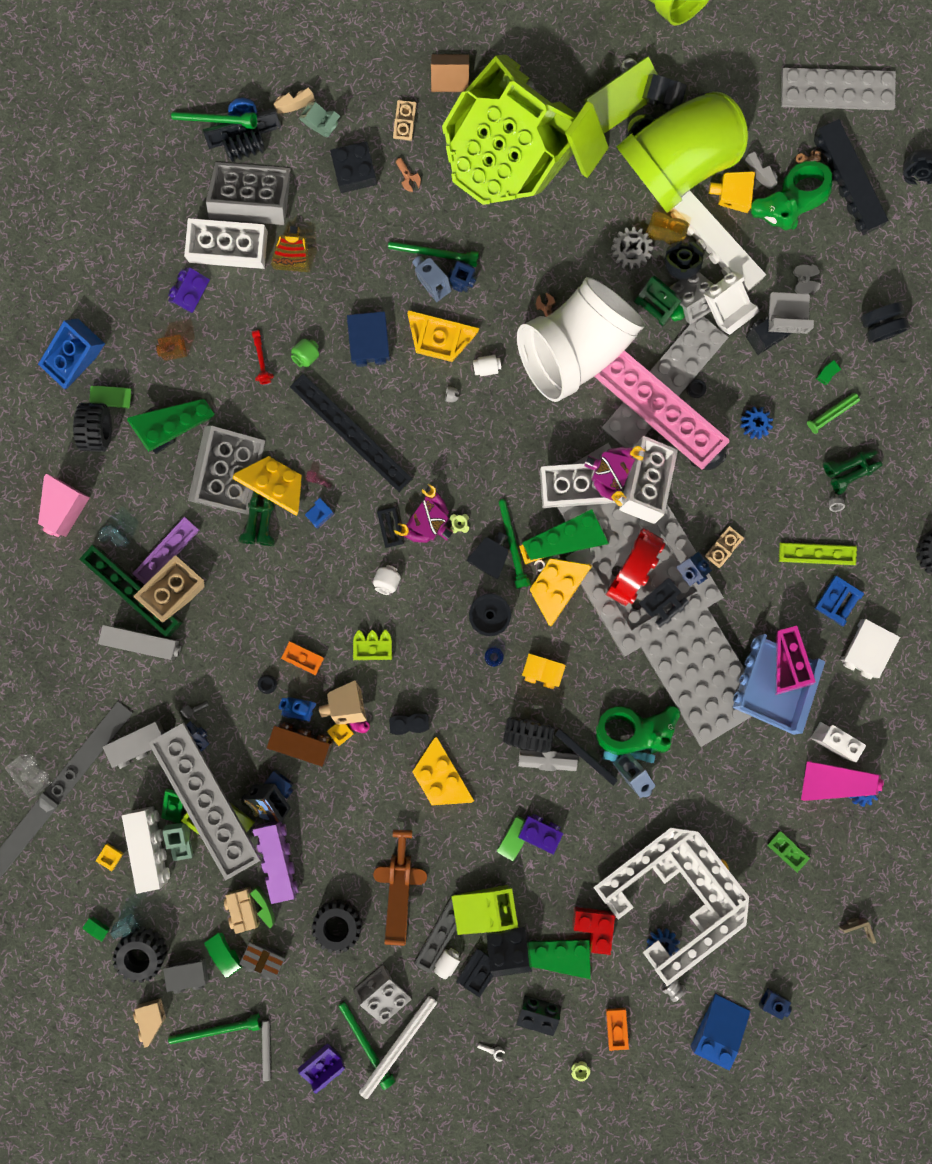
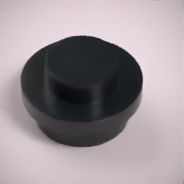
[687,379,707,398]
[258,675,277,694]

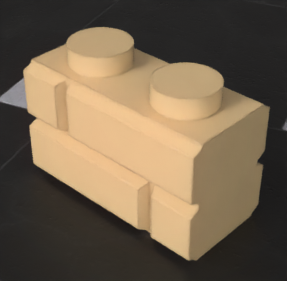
[224,887,260,934]

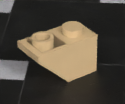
[133,999,166,1048]

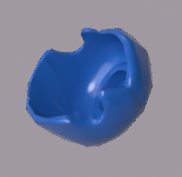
[228,97,257,116]

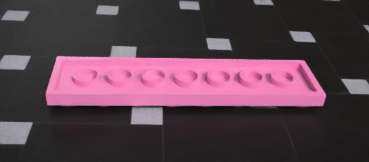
[594,350,729,470]

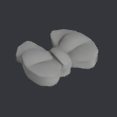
[793,264,821,294]

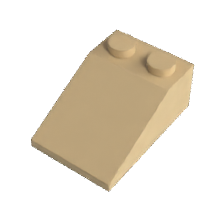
[134,555,204,623]

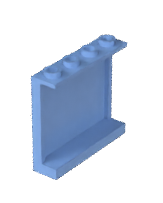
[732,634,825,735]

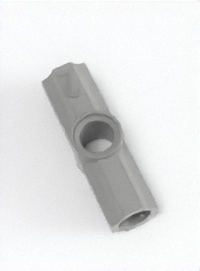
[518,749,578,771]

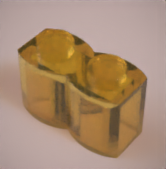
[645,212,689,245]

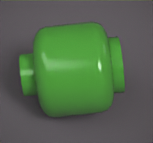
[291,339,319,367]

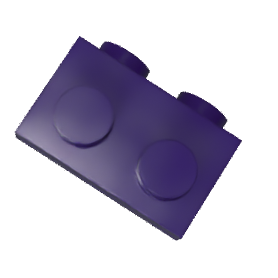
[168,268,210,313]
[518,814,563,855]
[298,1043,345,1094]

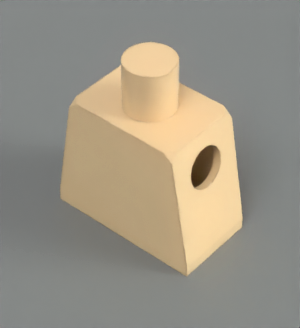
[319,681,367,725]

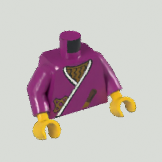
[584,446,645,506]
[394,484,454,543]

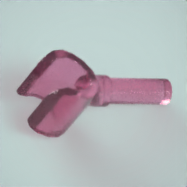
[306,471,332,488]

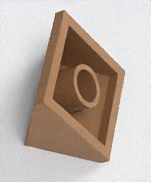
[431,54,469,92]

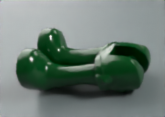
[823,449,883,495]
[238,491,275,547]

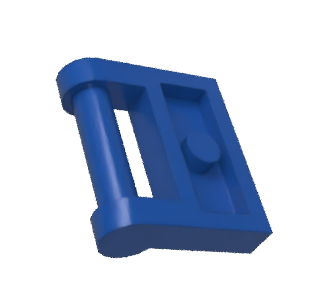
[814,576,864,627]

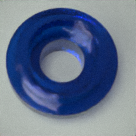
[485,647,504,667]

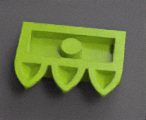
[353,630,392,660]

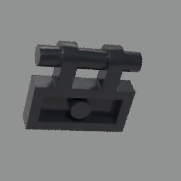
[639,578,689,628]

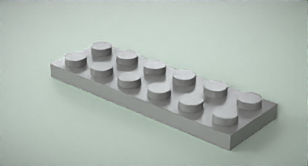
[781,68,896,110]

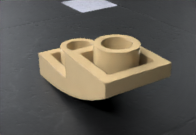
[274,87,315,114]
[393,100,417,141]
[705,526,744,568]

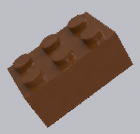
[267,721,334,767]

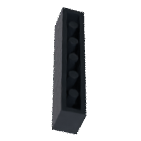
[814,119,889,235]

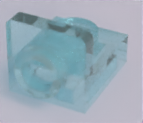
[97,525,131,547]
[110,914,141,939]

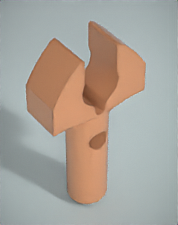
[396,158,421,192]
[535,293,555,317]

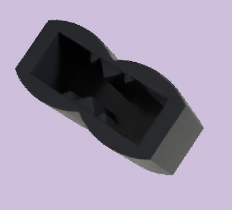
[642,74,687,111]
[389,713,430,735]

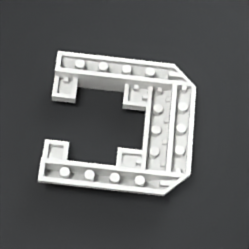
[593,828,749,986]

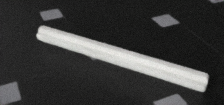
[359,996,437,1099]

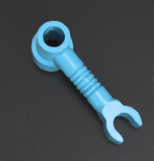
[602,751,655,763]

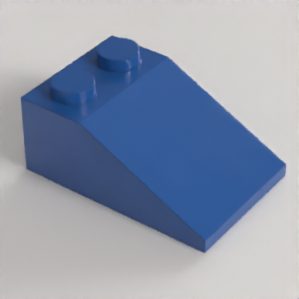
[38,319,105,389]
[690,994,750,1071]

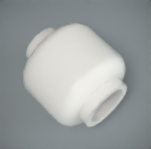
[373,565,401,595]

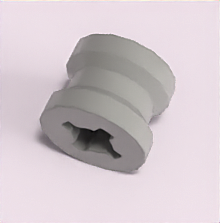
[662,979,687,1002]

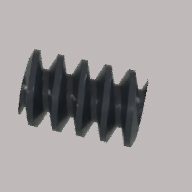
[222,128,264,162]

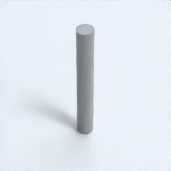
[262,1020,271,1081]

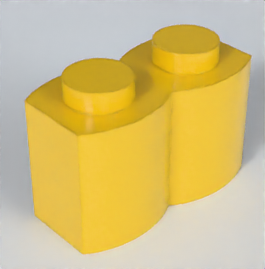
[522,653,566,689]

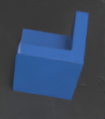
[305,498,334,529]

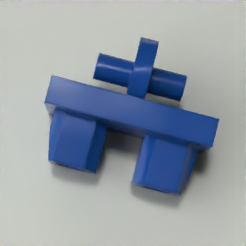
[279,697,316,722]

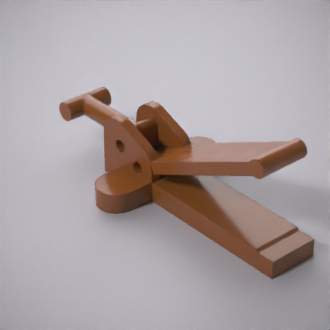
[373,829,427,946]

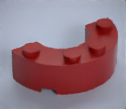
[605,528,666,606]

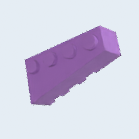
[253,821,299,904]

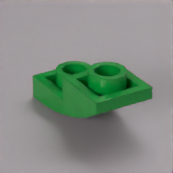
[204,933,242,978]

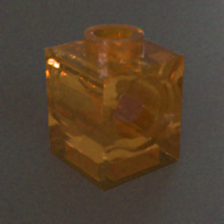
[156,334,187,361]

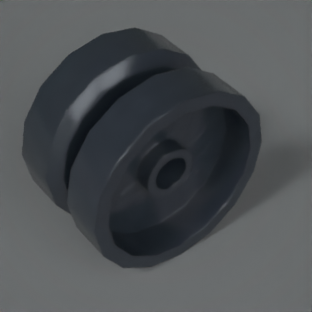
[860,302,910,344]
[469,594,511,636]

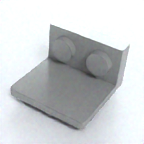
[669,272,714,324]
[768,292,814,334]
[353,965,411,1024]

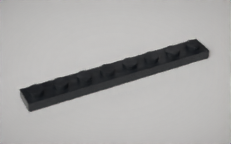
[290,374,413,493]

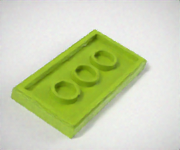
[584,56,658,133]
[565,101,609,178]

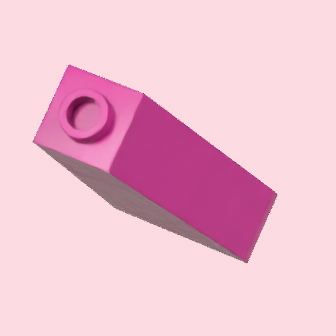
[801,761,884,801]

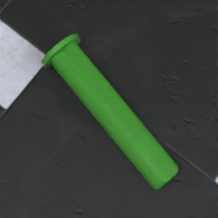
[807,393,860,434]

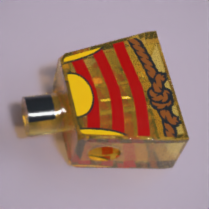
[271,226,310,272]

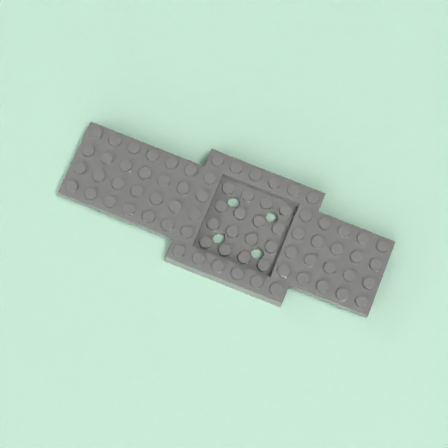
[557,443,752,747]

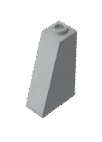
[98,625,181,660]

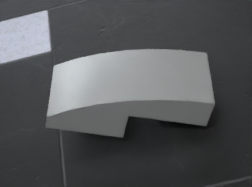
[745,152,778,190]

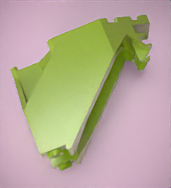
[442,55,579,205]

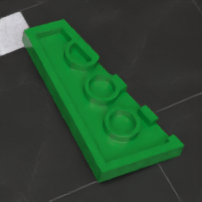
[127,399,215,452]
[522,509,609,561]
[529,939,591,980]

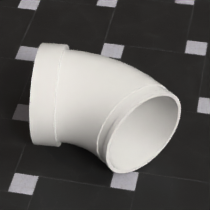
[517,277,645,402]

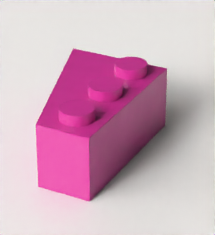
[775,626,816,695]

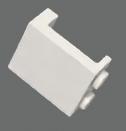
[704,271,760,335]
[840,619,900,680]
[811,722,866,762]

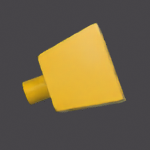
[708,172,755,213]

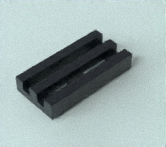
[377,507,404,548]

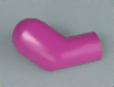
[348,721,370,733]

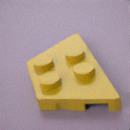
[407,311,479,362]
[233,456,302,516]
[530,558,593,626]
[412,737,474,805]

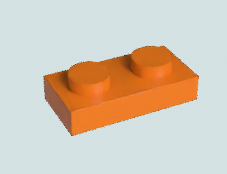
[281,641,324,675]
[606,1008,629,1051]

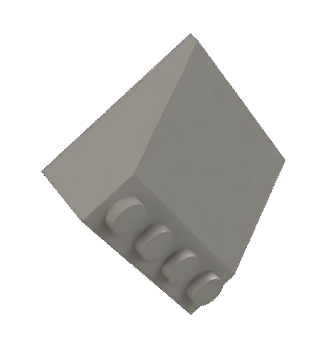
[206,162,290,225]
[188,426,265,515]

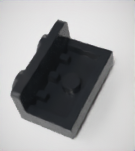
[516,995,561,1036]

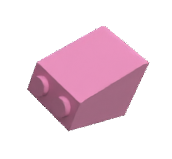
[38,474,90,537]

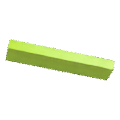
[779,542,857,565]

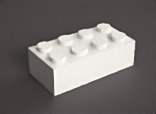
[185,218,268,269]
[619,436,678,524]
[540,464,622,508]
[122,806,170,894]

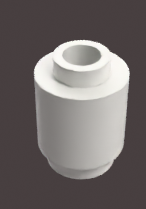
[473,355,501,377]
[434,948,461,979]

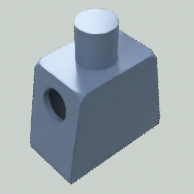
[413,256,451,302]
[613,753,655,798]

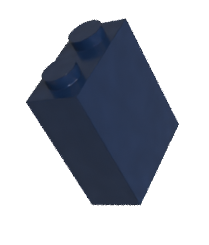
[347,312,390,367]

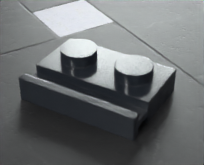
[456,948,493,998]

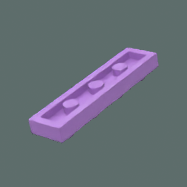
[132,517,200,585]

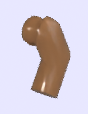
[796,150,821,164]

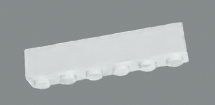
[670,190,766,293]

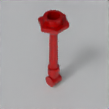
[252,330,274,384]

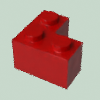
[572,907,615,955]

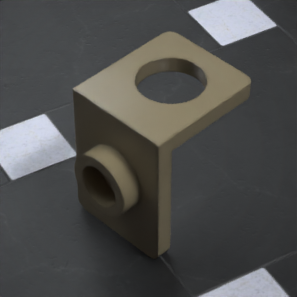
[839,918,876,944]

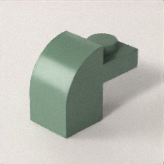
[298,102,340,137]
[163,822,194,861]

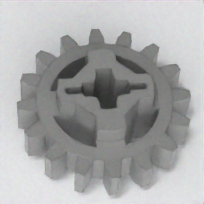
[611,227,653,270]

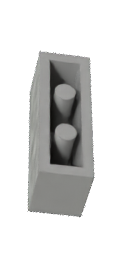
[103,721,165,769]

